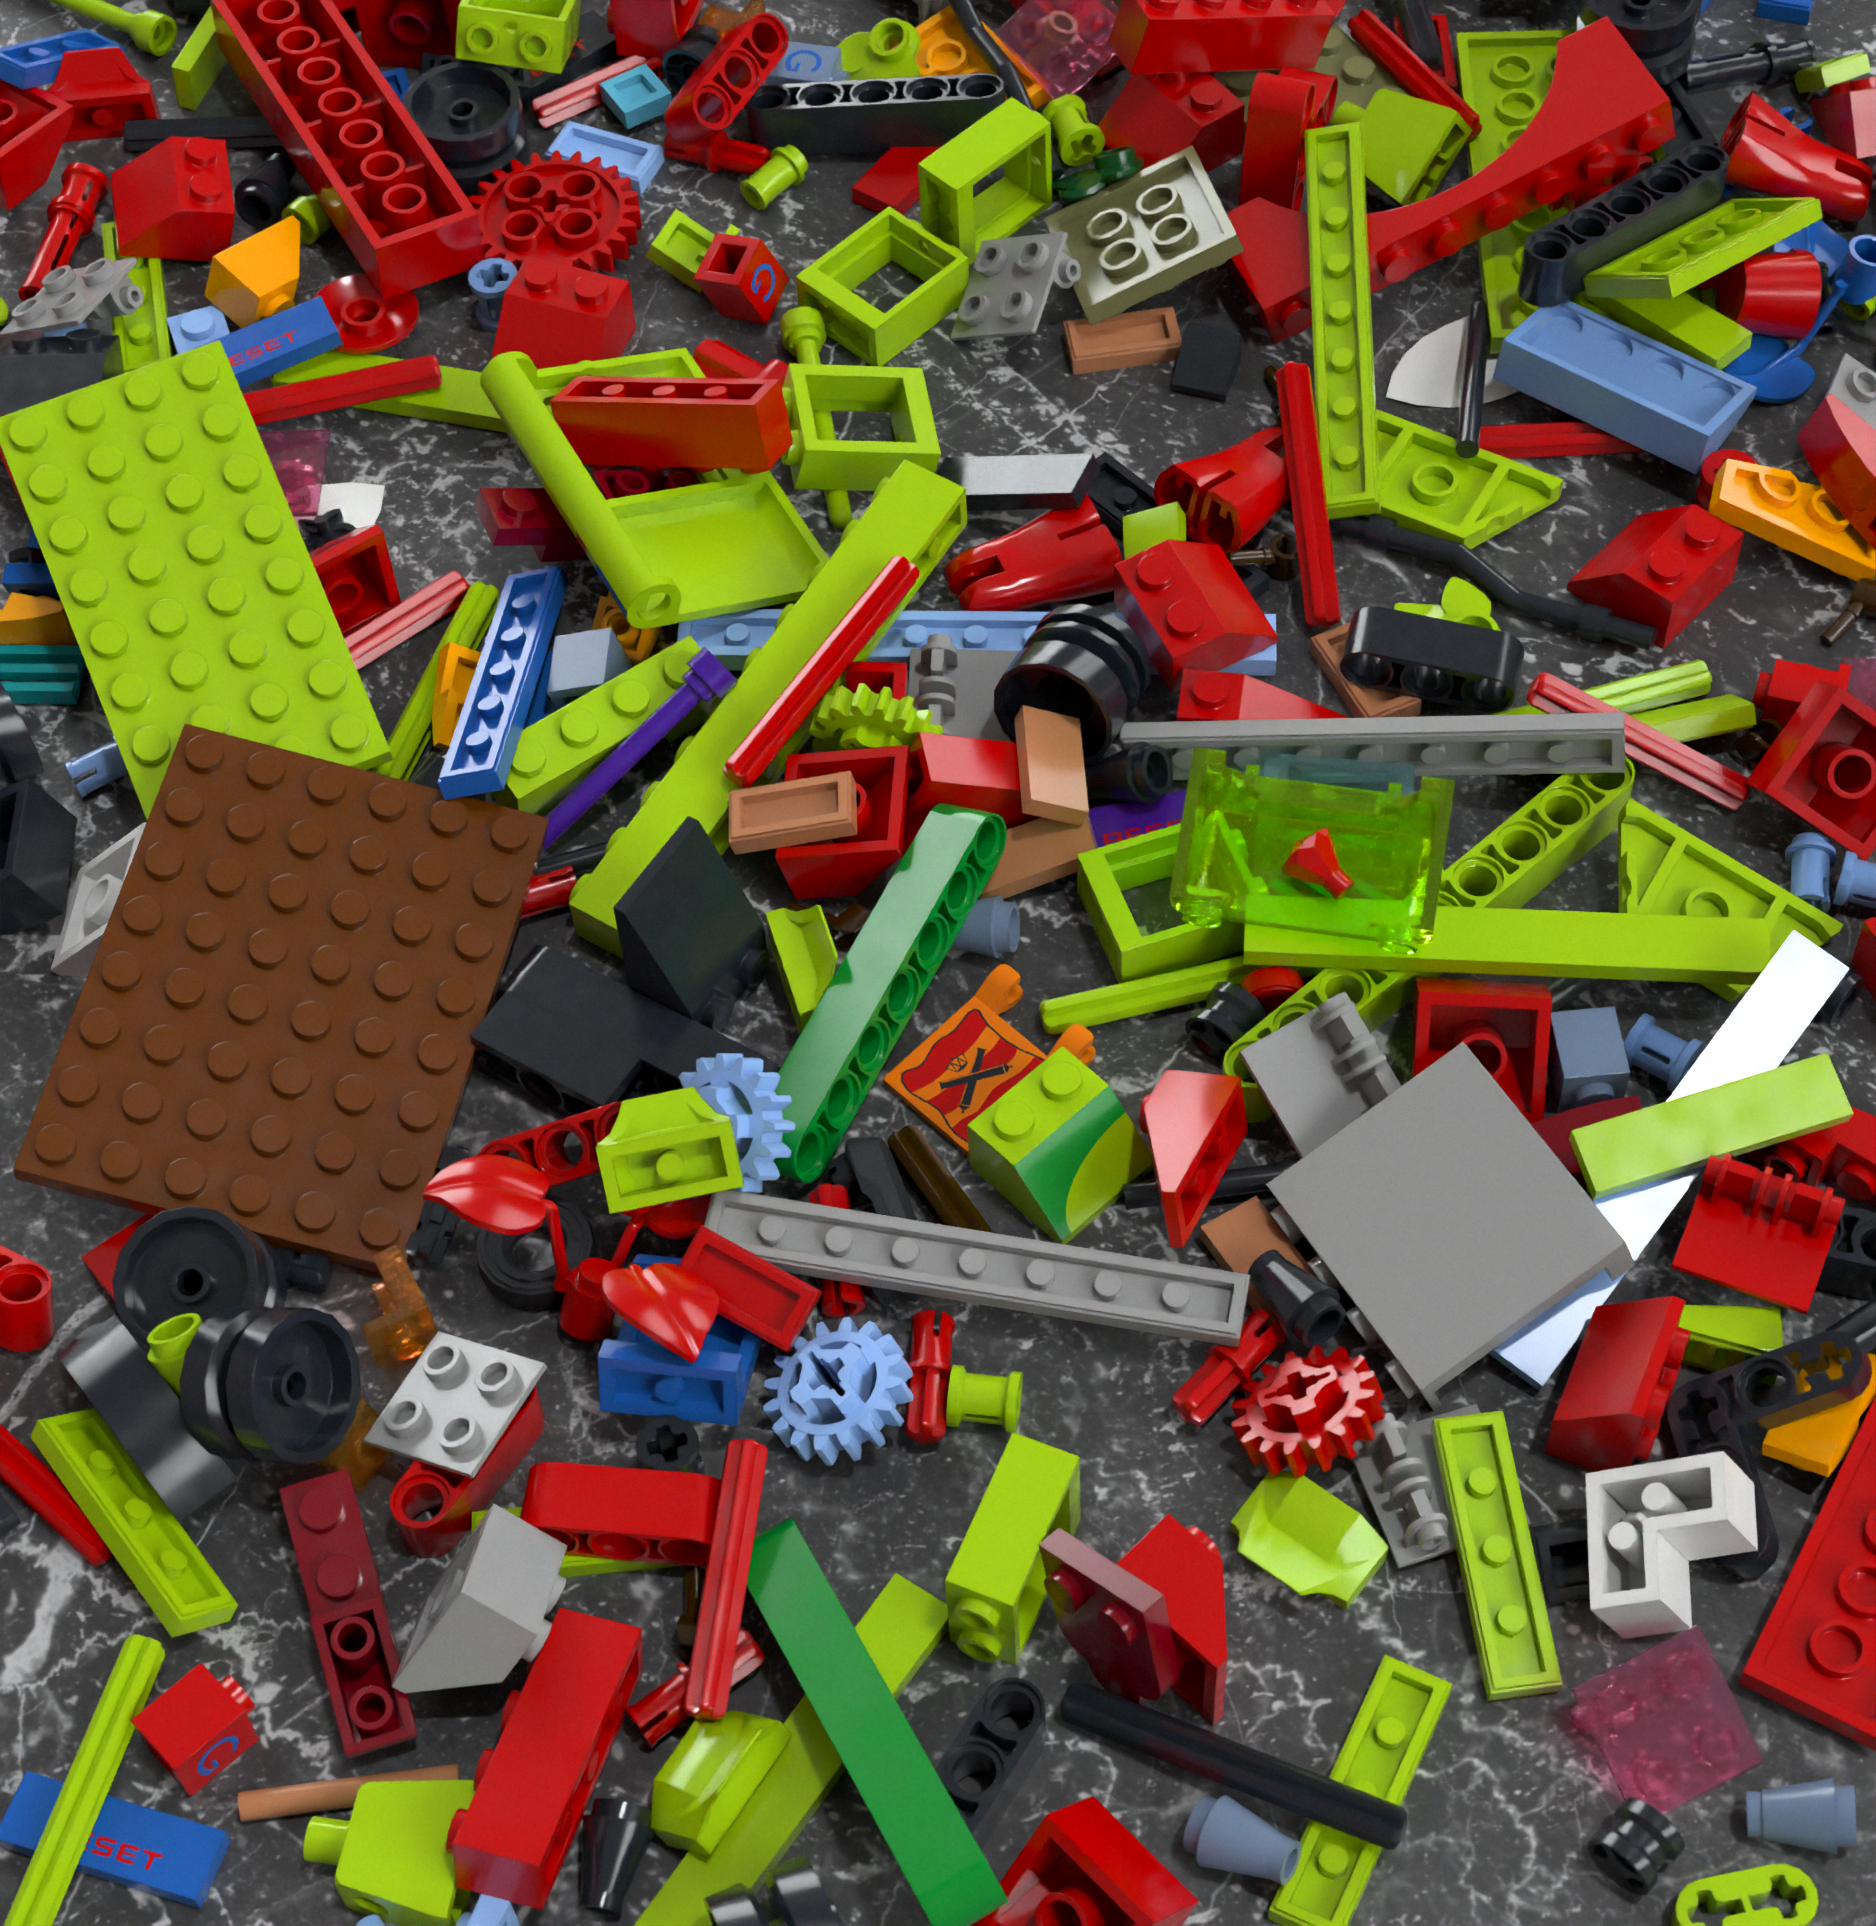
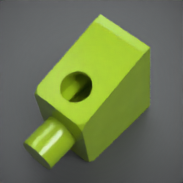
[1331,88,1472,207]
[303,1780,475,1926]

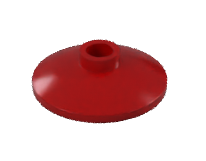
[313,273,419,354]

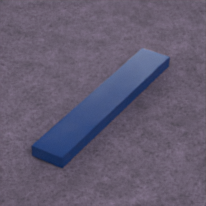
[437,566,568,800]

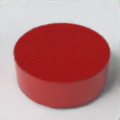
[1240,966,1304,1016]

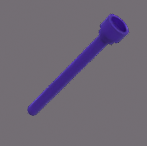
[540,647,738,856]

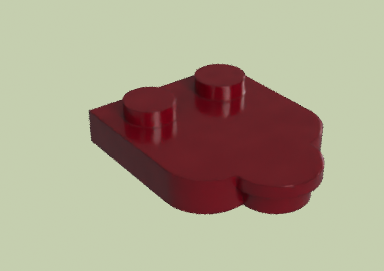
[1039,1527,1180,1704]

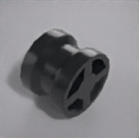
[1185,981,1267,1063]
[1587,1797,1685,1896]

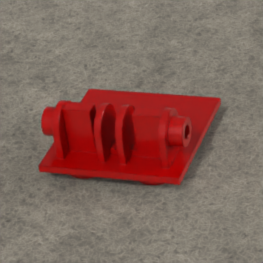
[1671,1153,1846,1315]

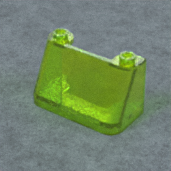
[1169,747,1455,954]

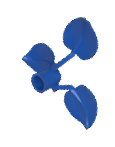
[1721,219,1876,403]

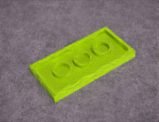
[1583,197,1823,298]

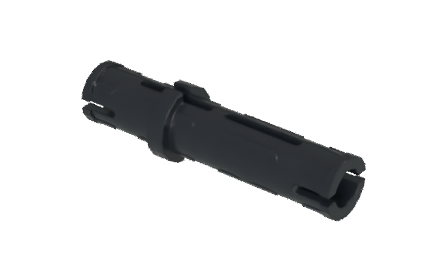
[1676,38,1817,96]

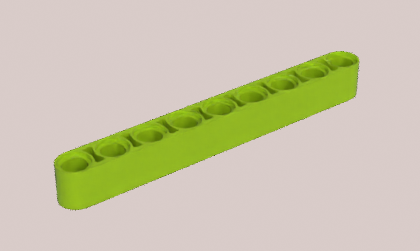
[1222,756,1635,1123]

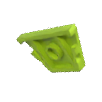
[1363,409,1563,550]
[1618,798,1844,1002]

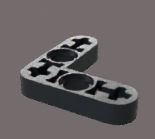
[1667,1330,1872,1578]

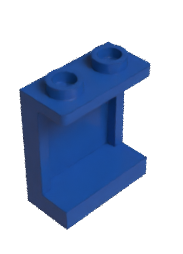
[598,1254,763,1426]

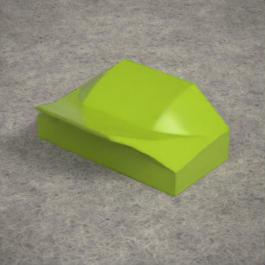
[765,905,838,1036]
[596,1087,744,1214]
[1230,1470,1389,1610]
[650,1710,793,1855]

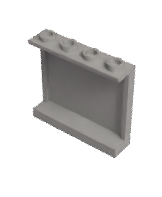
[1266,1042,1635,1411]

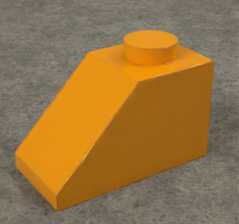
[204,215,300,329]

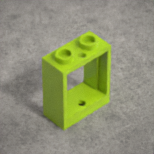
[455,0,581,74]
[918,97,1052,266]
[795,206,969,367]
[781,363,941,491]
[1077,812,1269,983]
[945,1432,1080,1666]

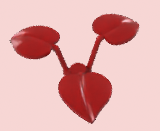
[422,1155,719,1364]

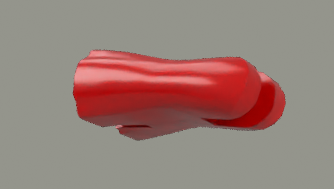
[1719,92,1873,223]
[1153,427,1291,554]
[943,494,1123,612]

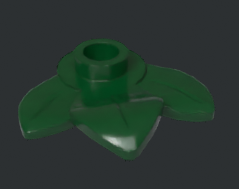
[1052,145,1145,202]

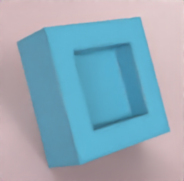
[599,64,672,129]

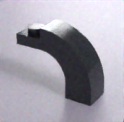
[57,1315,237,1522]

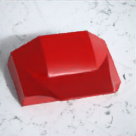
[46,46,162,142]

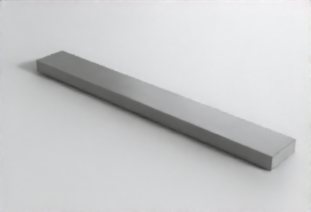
[1120,712,1625,780]
[704,1190,1250,1347]

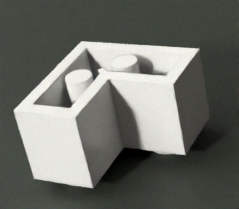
[1585,1451,1758,1639]

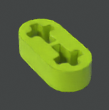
[1671,1864,1819,1926]

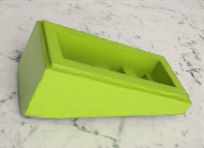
[1679,1305,1784,1385]

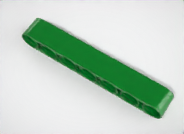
[774,803,1007,1183]
[747,1516,1009,1926]

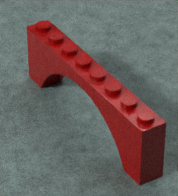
[1225,16,1676,344]

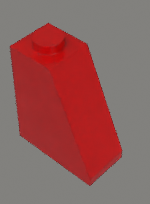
[899,732,1041,859]

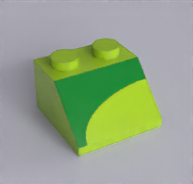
[967,1046,1153,1245]

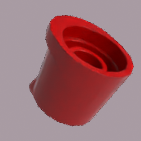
[1696,248,1822,342]

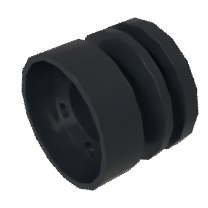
[994,604,1151,767]

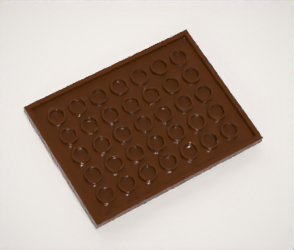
[13,724,549,1280]

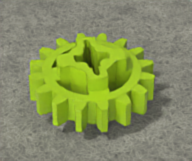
[809,683,944,752]

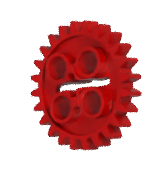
[468,150,642,273]

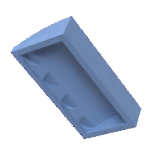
[1492,300,1757,474]

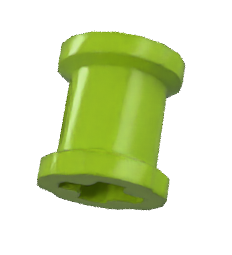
[1042,94,1105,166]
[946,1364,1023,1433]

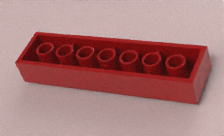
[210,0,484,300]

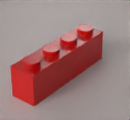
[1108,0,1335,74]
[550,376,793,474]
[446,1608,644,1910]

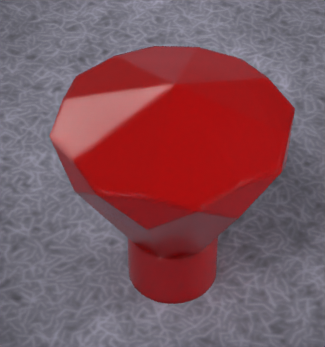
[1282,828,1355,901]

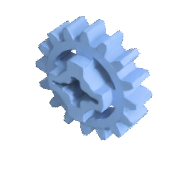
[679,1053,795,1194]
[763,1317,914,1465]

